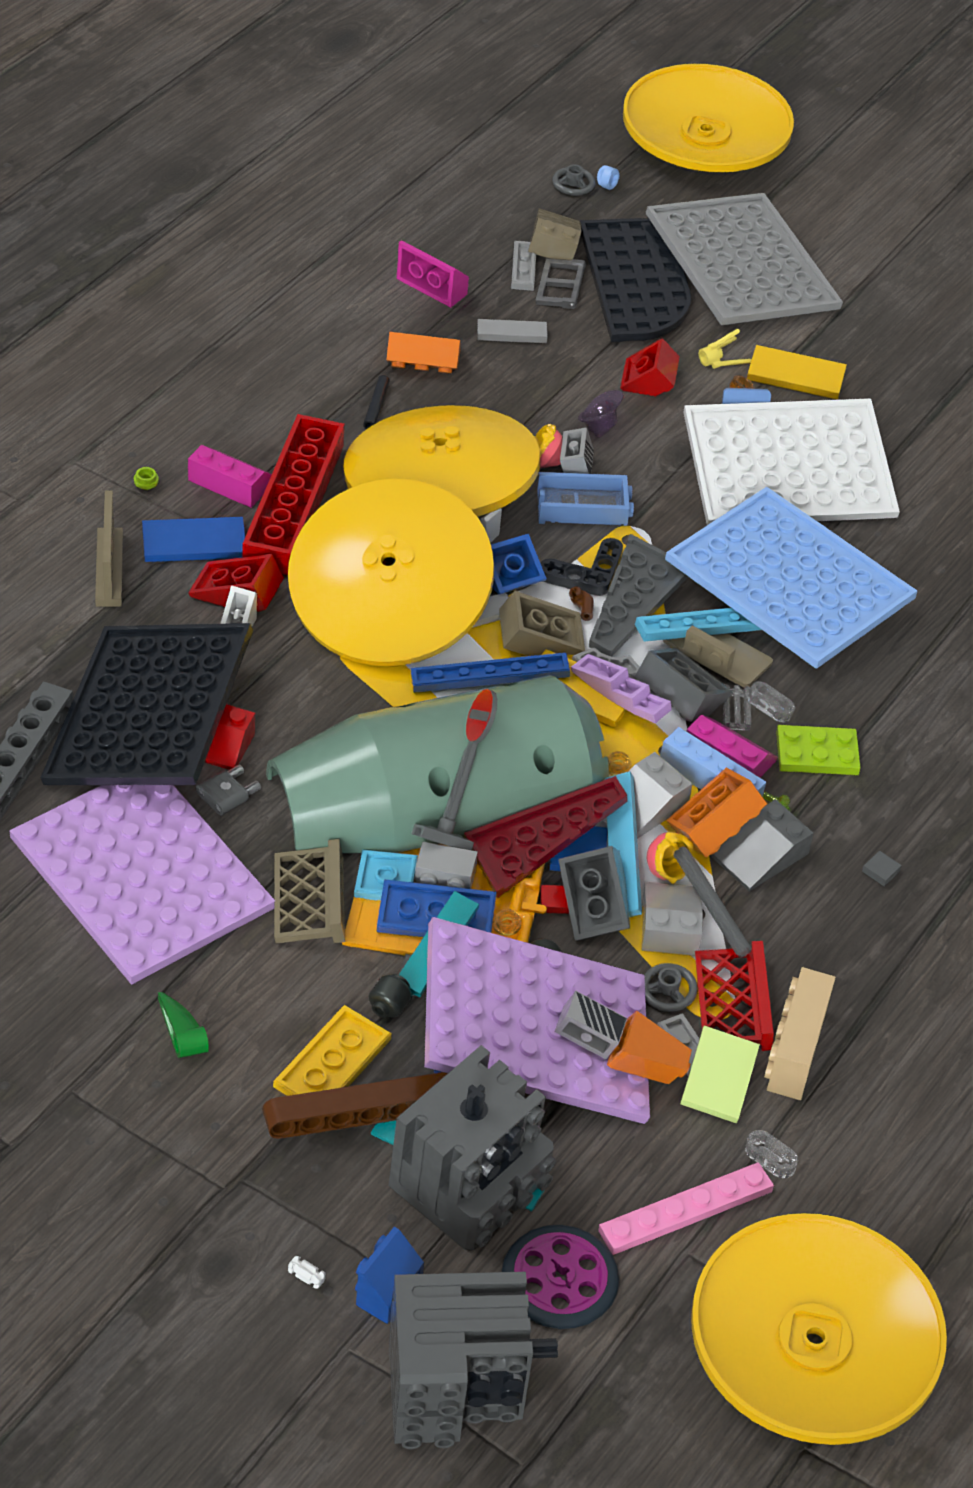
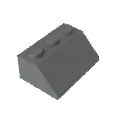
[635,648,733,722]

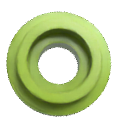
[134,467,159,490]

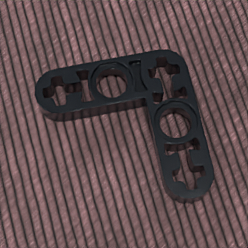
[540,538,623,596]

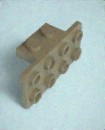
[663,625,773,688]

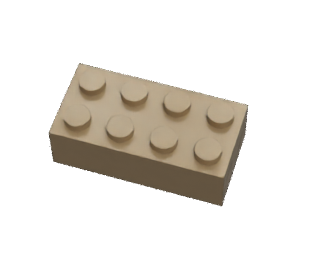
[764,967,835,1101]

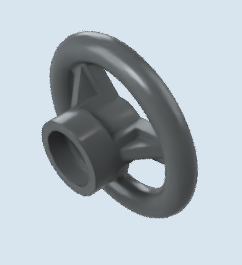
[552,164,596,196]
[644,963,698,1012]

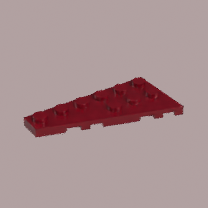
[464,776,628,898]

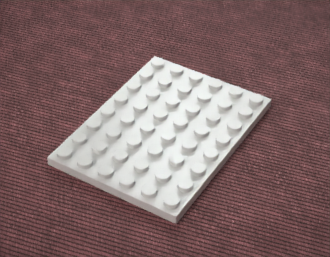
[683,399,900,525]

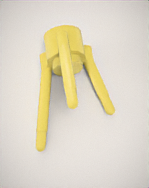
[698,329,751,369]

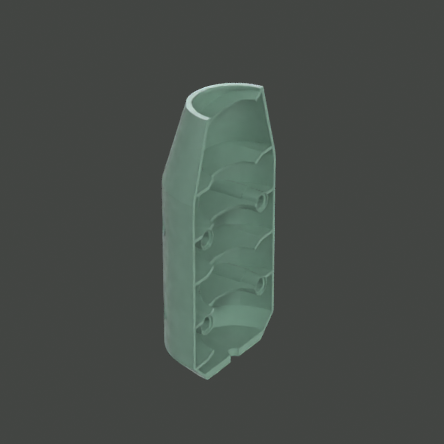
[266,675,609,853]

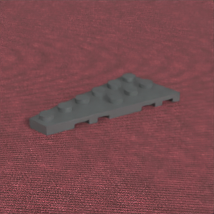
[589,534,688,657]

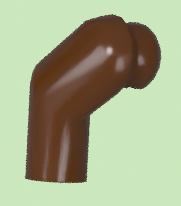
[569,586,594,621]

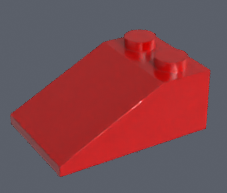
[188,554,284,612]

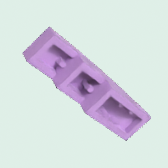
[571,654,672,723]

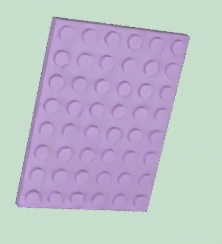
[10,785,275,985]
[425,917,650,1124]

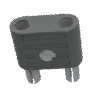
[196,765,261,816]

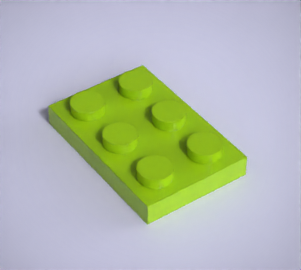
[776,725,860,775]

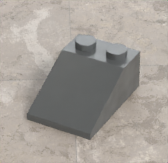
[712,800,814,892]
[558,846,630,941]

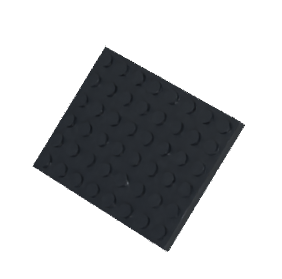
[40,623,253,785]

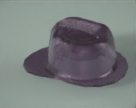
[578,390,624,437]

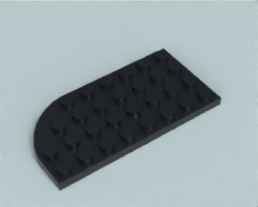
[580,218,691,342]

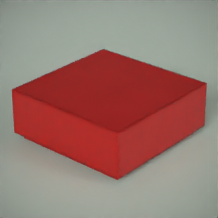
[540,885,569,914]

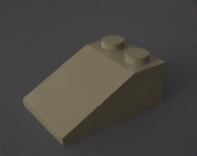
[528,208,581,260]
[499,591,585,655]

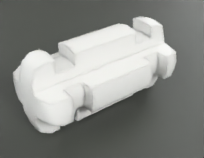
[288,1256,326,1288]

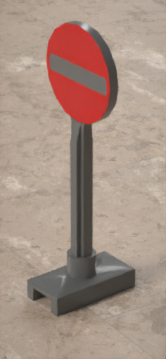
[411,689,498,850]

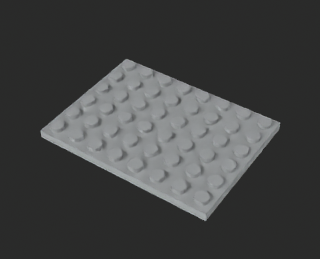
[646,193,843,325]

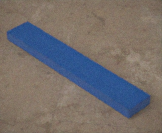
[411,653,570,693]

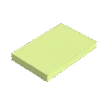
[680,1026,760,1123]

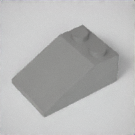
[604,752,692,839]
[642,882,703,956]

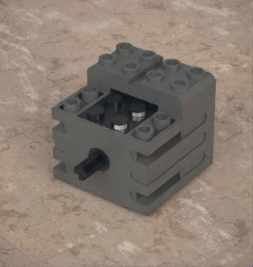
[388,1045,557,1250]
[389,1272,558,1449]

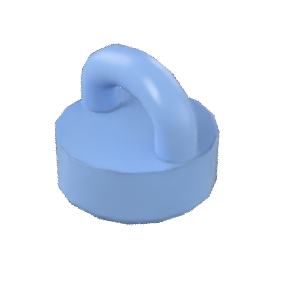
[597,165,619,190]

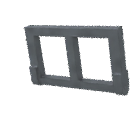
[536,258,586,309]

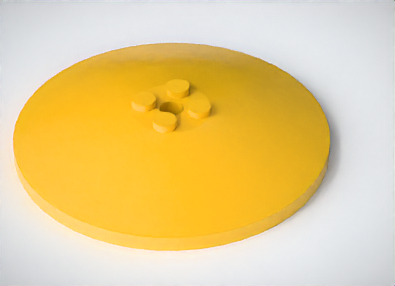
[623,64,794,172]
[343,405,540,517]
[288,479,494,666]
[691,1213,947,1445]

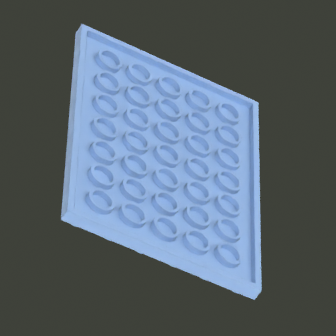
[665,487,917,669]

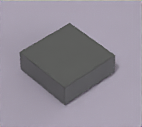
[862,851,902,886]

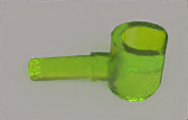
[763,791,790,811]

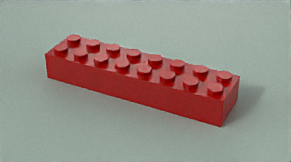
[242,414,345,575]

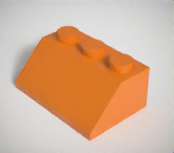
[386,332,461,374]
[666,767,767,858]

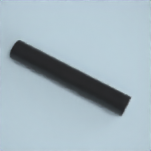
[363,375,390,429]

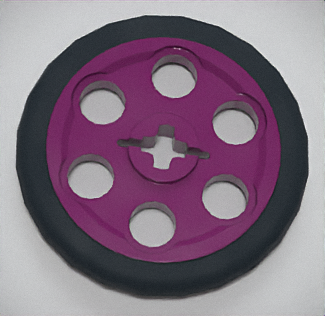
[501,1225,620,1329]

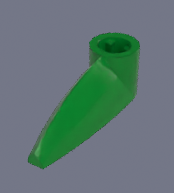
[158,992,209,1058]

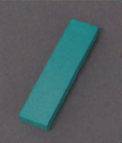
[399,891,479,998]

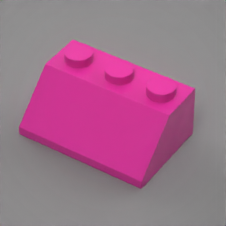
[397,240,469,308]
[188,445,272,508]
[686,715,778,778]

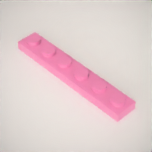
[598,1162,774,1255]

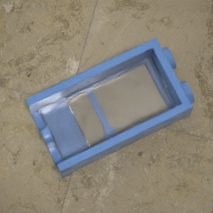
[537,472,634,526]

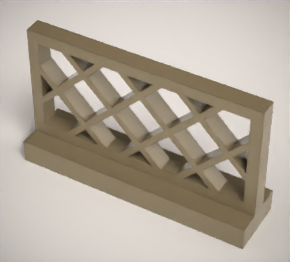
[95,491,123,607]
[274,839,345,943]

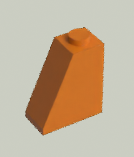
[607,1011,692,1084]

